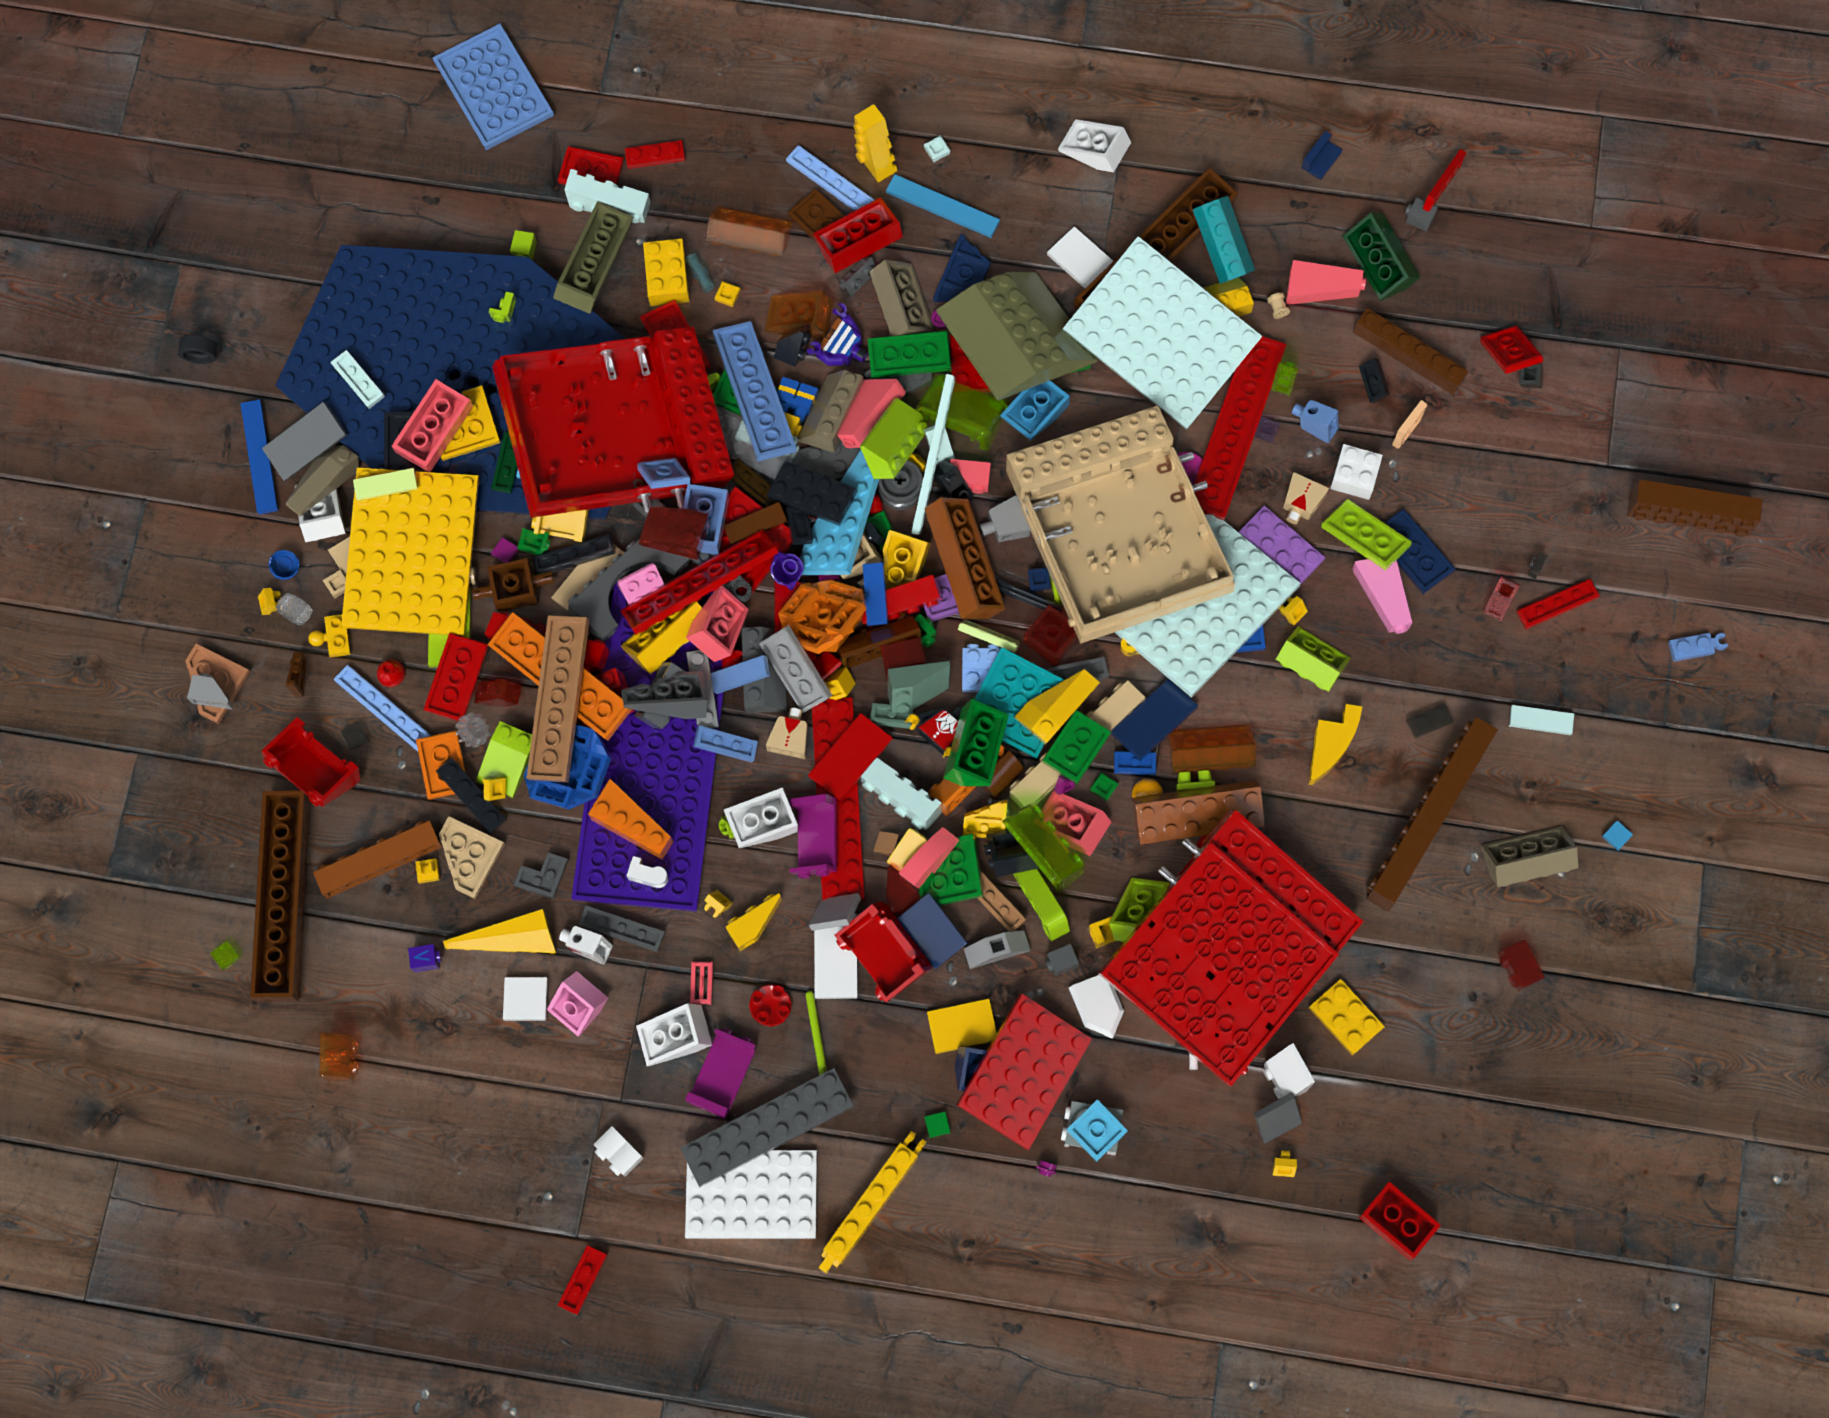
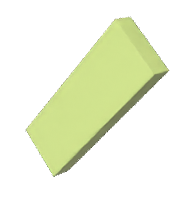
[353,468,418,501]
[958,619,1021,653]

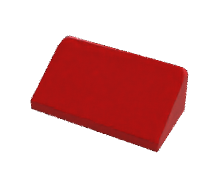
[812,651,842,681]

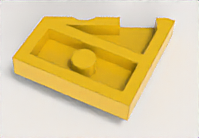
[963,800,1008,838]

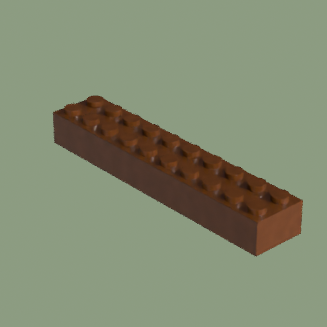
[1073,167,1238,310]
[1366,717,1498,912]
[250,791,310,1002]

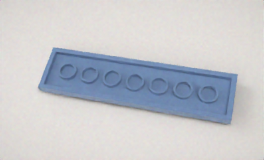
[713,321,796,462]

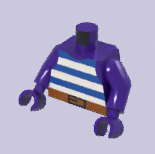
[807,303,868,366]

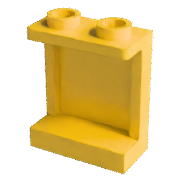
[531,509,589,542]

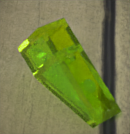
[1271,361,1300,396]

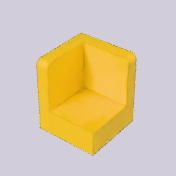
[824,667,855,700]
[1088,916,1115,948]

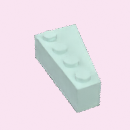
[564,169,651,223]

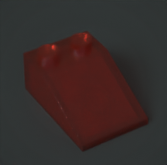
[638,507,709,560]

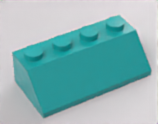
[1192,196,1255,284]

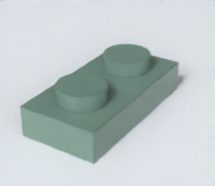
[870,703,913,729]

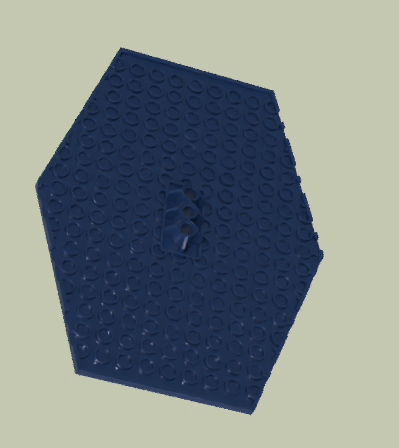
[275,245,625,520]

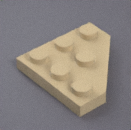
[439,816,505,899]

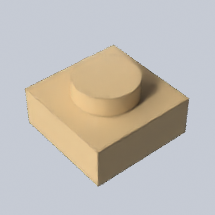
[323,570,346,599]

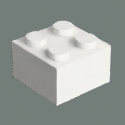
[1330,444,1383,500]

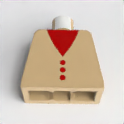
[1283,472,1329,524]
[766,708,808,759]

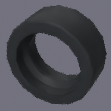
[178,335,218,364]

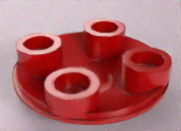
[749,985,792,1027]

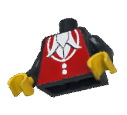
[904,706,962,758]

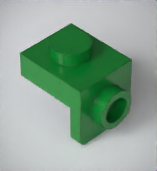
[517,528,550,555]
[914,614,936,650]

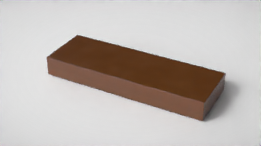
[724,502,788,545]

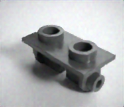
[839,257,876,297]

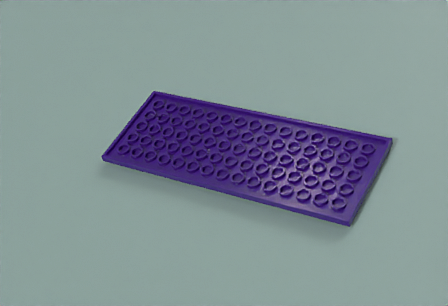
[571,582,724,912]

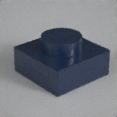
[1028,568,1051,592]

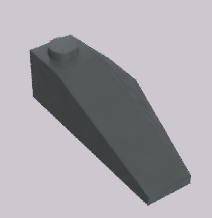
[621,671,707,719]

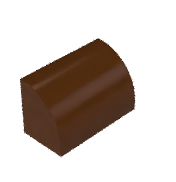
[980,751,1024,799]

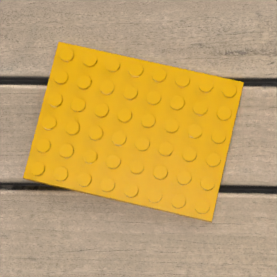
[341,468,479,636]

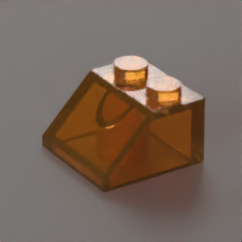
[319,1033,358,1082]

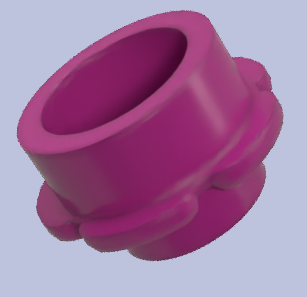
[1036,1160,1057,1178]

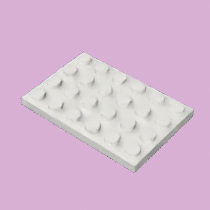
[685,1150,817,1239]

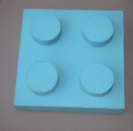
[1066,1099,1128,1162]

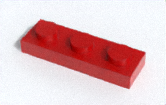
[625,140,685,169]
[557,1245,608,1315]

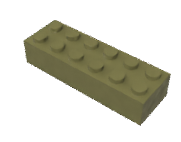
[553,201,633,314]

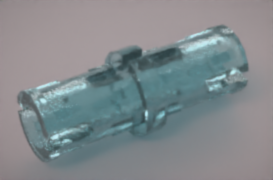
[685,253,715,293]

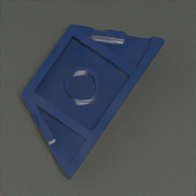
[933,234,990,303]

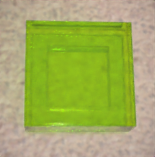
[210,941,240,971]

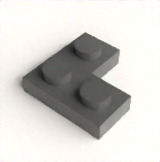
[514,853,569,899]

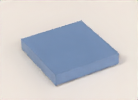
[637,458,690,489]

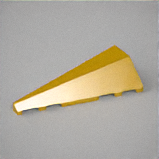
[443,909,556,954]

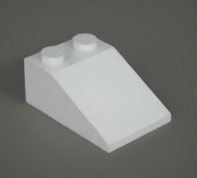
[1058,119,1131,172]
[295,485,346,542]
[724,788,798,848]
[636,1003,712,1066]
[1263,1043,1315,1099]

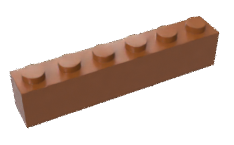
[313,820,443,899]

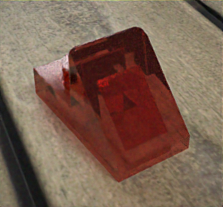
[1483,576,1520,621]

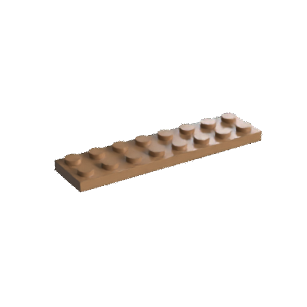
[526,616,590,782]

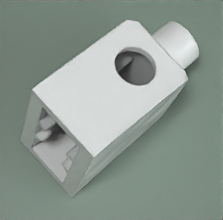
[559,926,613,965]

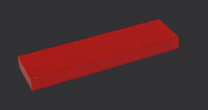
[1423,149,1467,212]
[1516,579,1600,630]

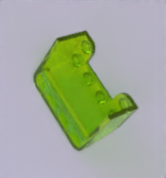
[1002,803,1085,893]

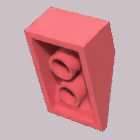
[686,586,749,662]
[1033,790,1111,856]

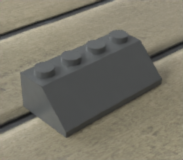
[742,627,787,713]

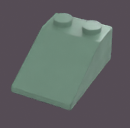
[887,661,950,713]

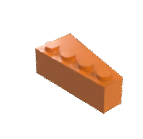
[588,779,673,860]

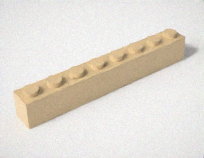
[1009,681,1145,814]

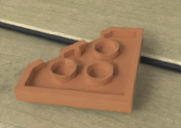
[185,644,250,724]

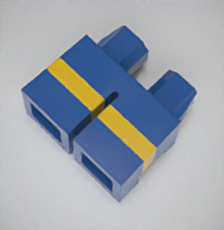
[777,377,819,423]

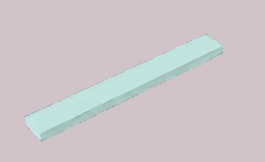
[911,374,956,535]

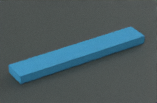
[886,174,1000,238]

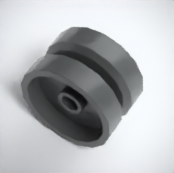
[879,460,922,510]

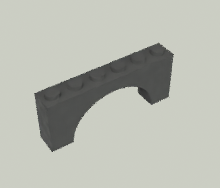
[568,525,690,642]

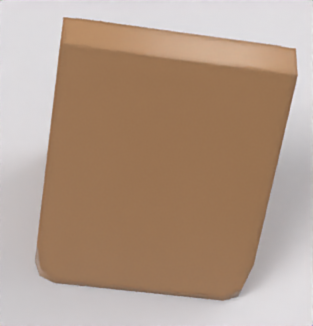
[873,831,899,856]

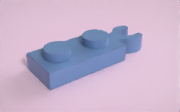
[1668,633,1728,662]

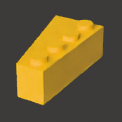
[853,104,898,183]

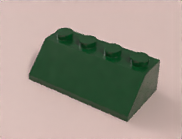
[1343,212,1421,301]

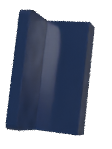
[1302,131,1342,180]

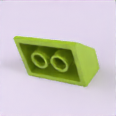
[1276,626,1351,692]

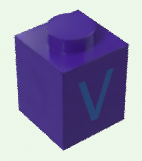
[408,944,442,973]

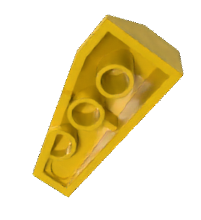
[883,530,931,617]
[1014,669,1100,745]

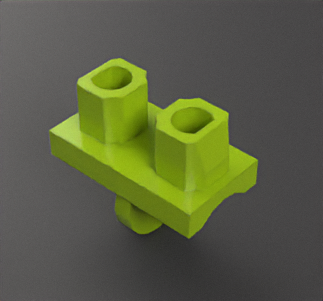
[1175,770,1215,791]

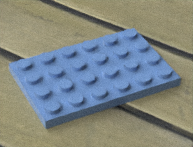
[433,24,554,150]

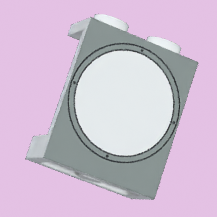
[1061,1101,1123,1155]

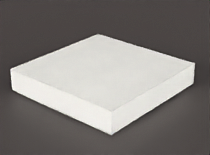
[503,977,548,1021]

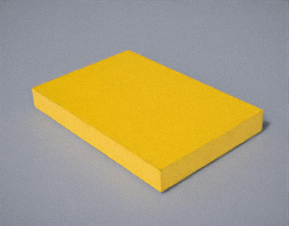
[927,999,997,1054]

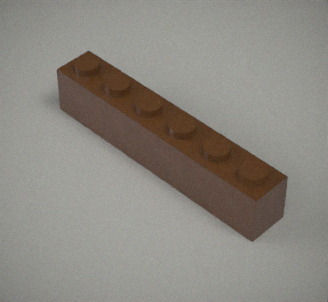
[1353,308,1468,396]

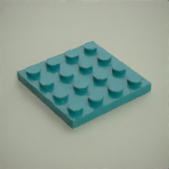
[974,647,1064,759]

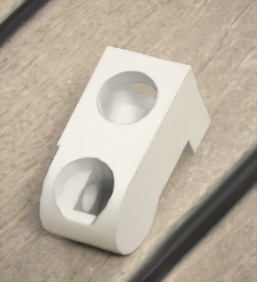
[627,856,668,888]

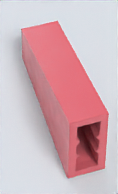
[1285,260,1366,305]
[837,379,906,448]

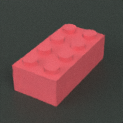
[392,379,473,472]

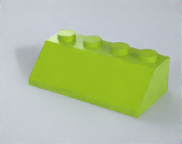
[860,398,927,479]

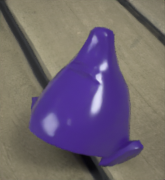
[770,551,803,590]

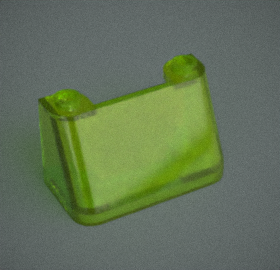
[915,375,1007,451]

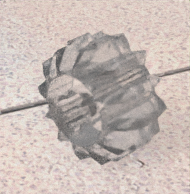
[276,593,313,626]
[455,712,491,748]

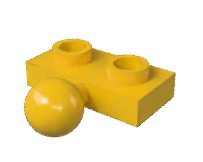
[308,615,350,657]

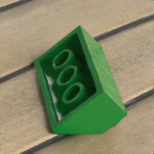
[943,699,1009,786]

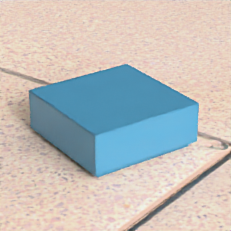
[1602,821,1633,851]

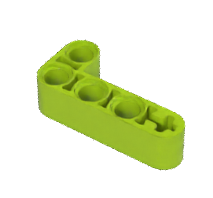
[1013,869,1070,941]

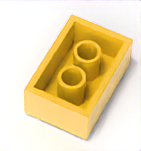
[643,239,689,306]

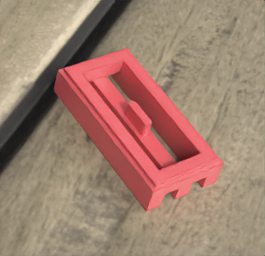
[690,962,713,1005]

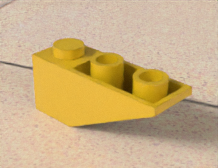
[725,893,782,952]

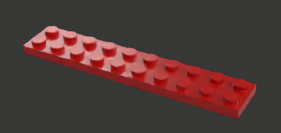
[1194,336,1287,521]
[812,698,865,901]

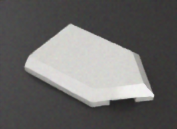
[1069,975,1124,1039]

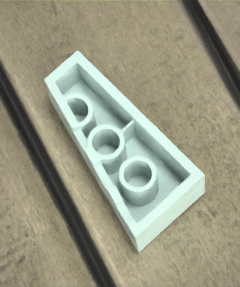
[861,758,942,831]

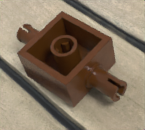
[471,558,554,612]

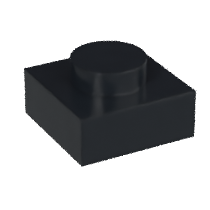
[865,521,886,546]

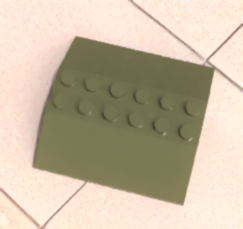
[936,272,1098,401]

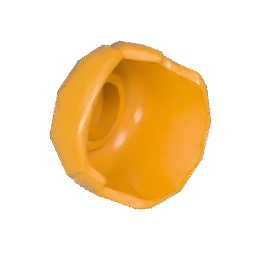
[1132,778,1163,798]

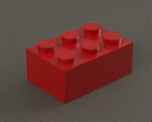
[1358,1182,1441,1261]

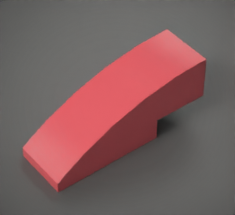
[899,827,959,888]

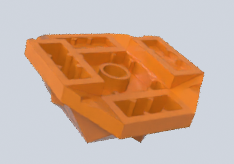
[778,580,867,654]

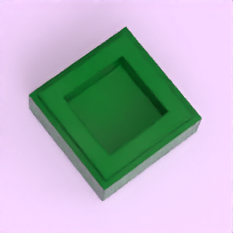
[1090,773,1119,802]
[924,1112,950,1138]

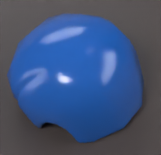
[268,549,300,580]

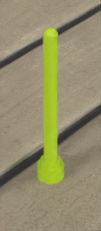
[805,991,827,1075]

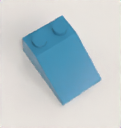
[1000,381,1070,441]

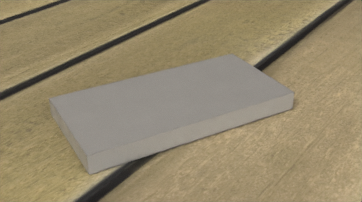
[759,625,833,713]

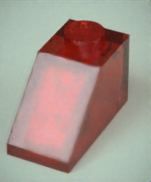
[886,864,919,916]

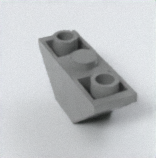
[964,930,1031,969]

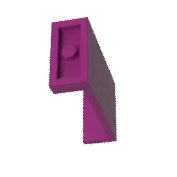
[789,794,837,879]
[685,1028,757,1119]

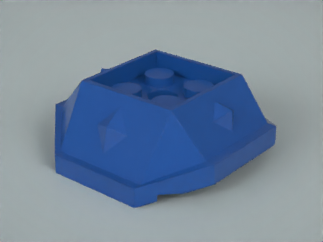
[524,725,611,810]

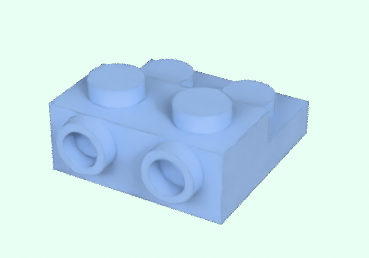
[962,644,1001,692]

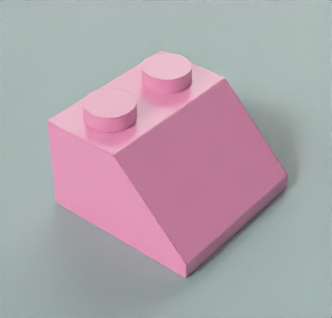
[547,971,608,1036]

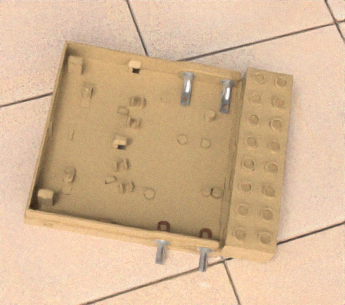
[1006,406,1235,644]

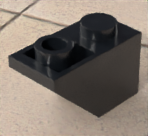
[774,324,811,367]
[933,460,974,501]

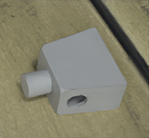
[980,495,1030,542]

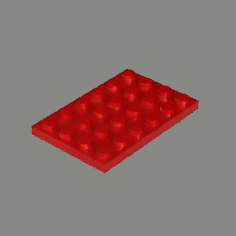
[956,994,1092,1150]

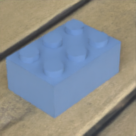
[677,484,729,555]

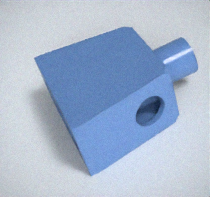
[1292,400,1339,444]

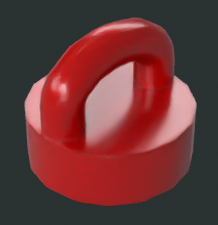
[869,494,883,513]

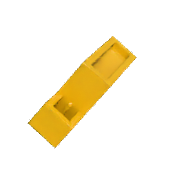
[1308,704,1363,785]

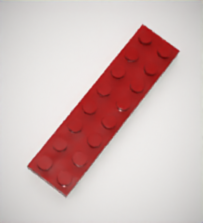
[620,529,778,635]

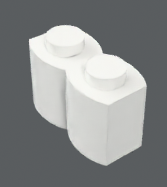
[593,1126,644,1177]

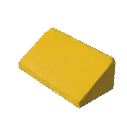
[887,828,928,871]

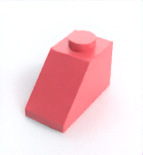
[950,459,991,494]

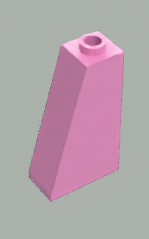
[1352,559,1412,634]

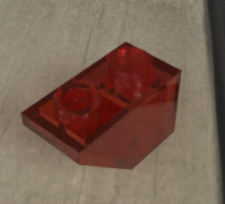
[474,678,521,707]

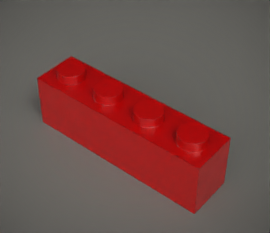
[862,575,943,627]

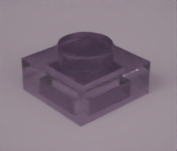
[1254,417,1280,443]

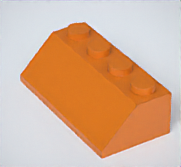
[928,745,1004,817]

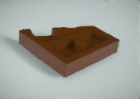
[286,652,307,697]

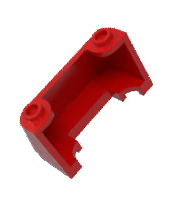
[261,717,361,807]
[834,902,933,1003]

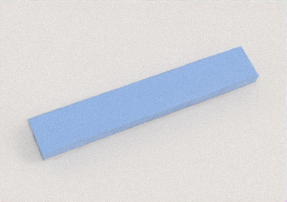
[786,145,874,211]
[334,664,431,752]

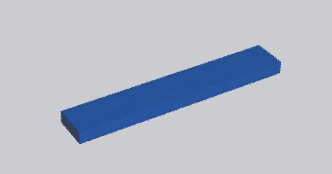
[240,399,279,515]

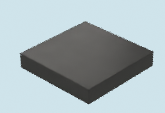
[1253,1093,1302,1144]

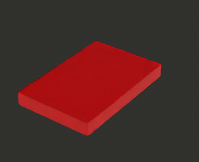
[558,146,624,185]
[1480,325,1543,374]

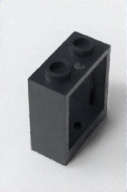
[984,824,1045,877]

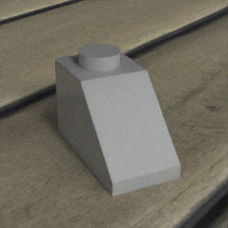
[187,673,233,710]

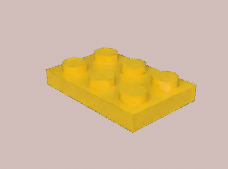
[1309,979,1385,1056]

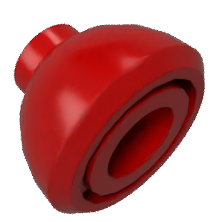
[377,659,405,687]

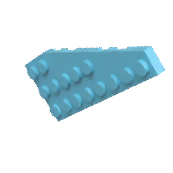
[800,450,879,575]

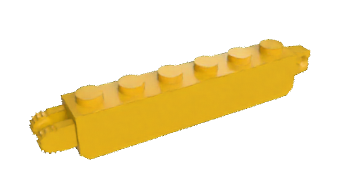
[819,1131,927,1274]

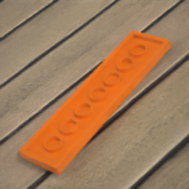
[488,612,632,741]

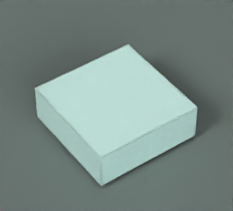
[924,136,950,162]

